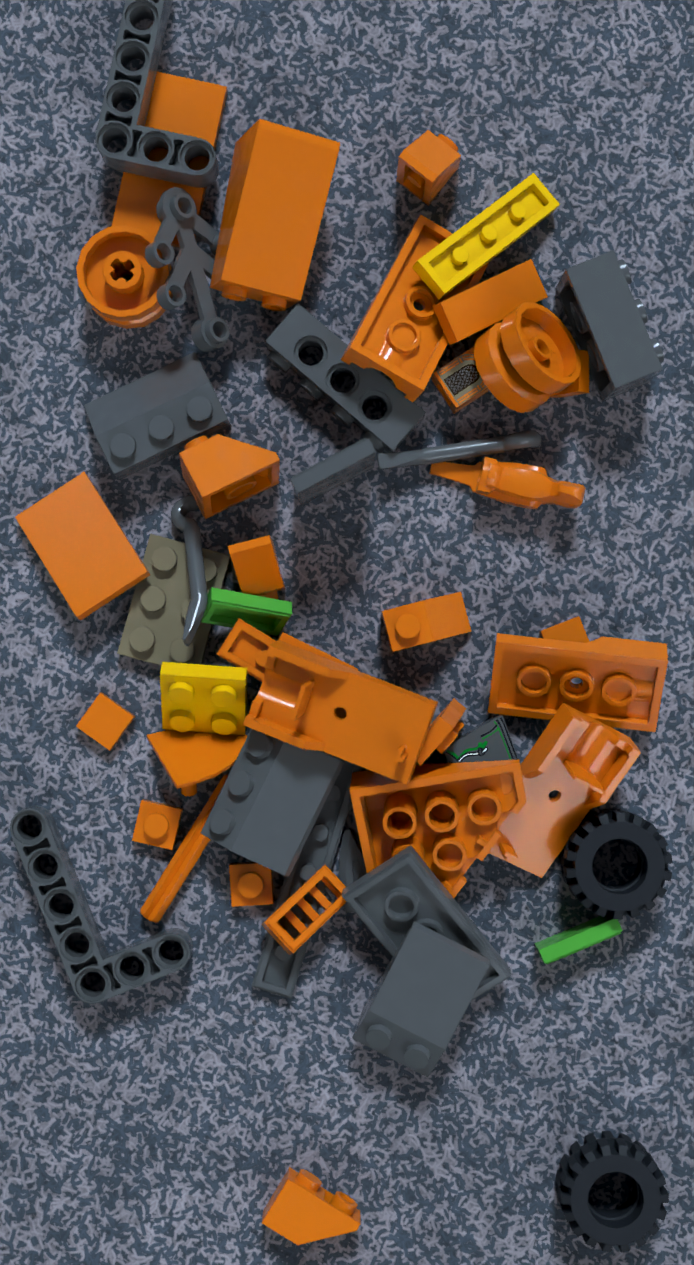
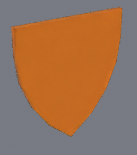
[147,730,248,797]

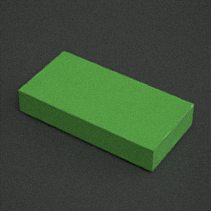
[201,587,292,636]
[534,915,622,964]

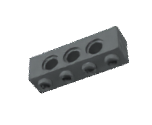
[265,303,426,453]

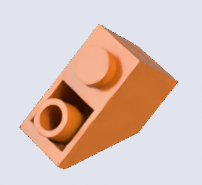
[261,1167,361,1245]

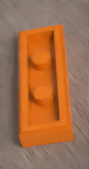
[432,259,548,345]

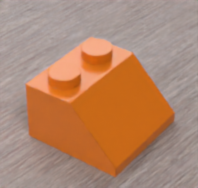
[179,434,280,519]

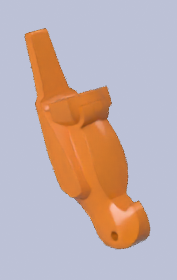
[429,457,586,509]

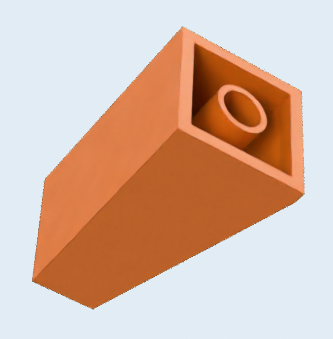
[210,119,340,311]

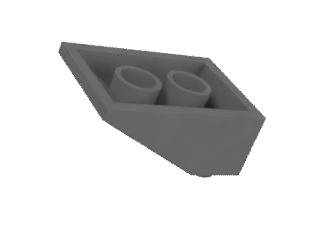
[352,921,491,1077]

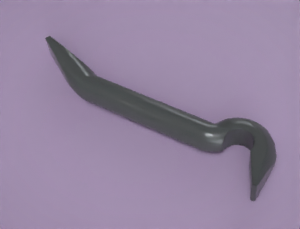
[377,430,542,470]
[171,494,208,646]

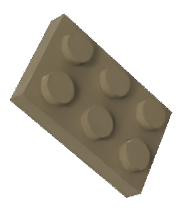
[117,534,231,666]

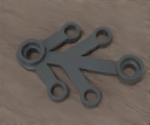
[145,187,230,352]

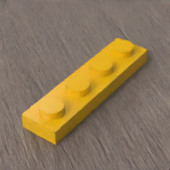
[412,173,560,300]

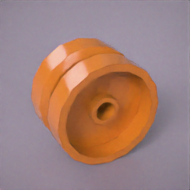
[76,225,173,329]
[473,302,581,413]

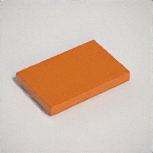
[15,472,150,621]

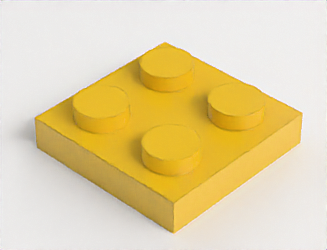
[160,662,247,735]

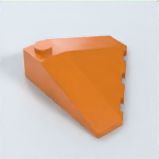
[349,759,527,898]

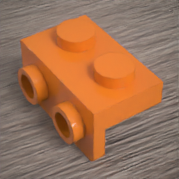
[417,698,466,765]

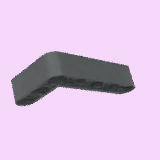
[95,0,219,188]
[10,805,193,1004]

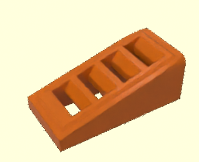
[261,864,346,955]

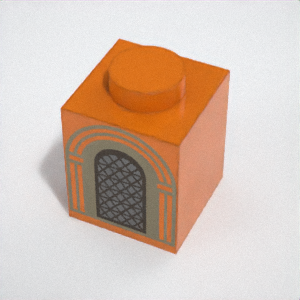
[431,347,490,414]

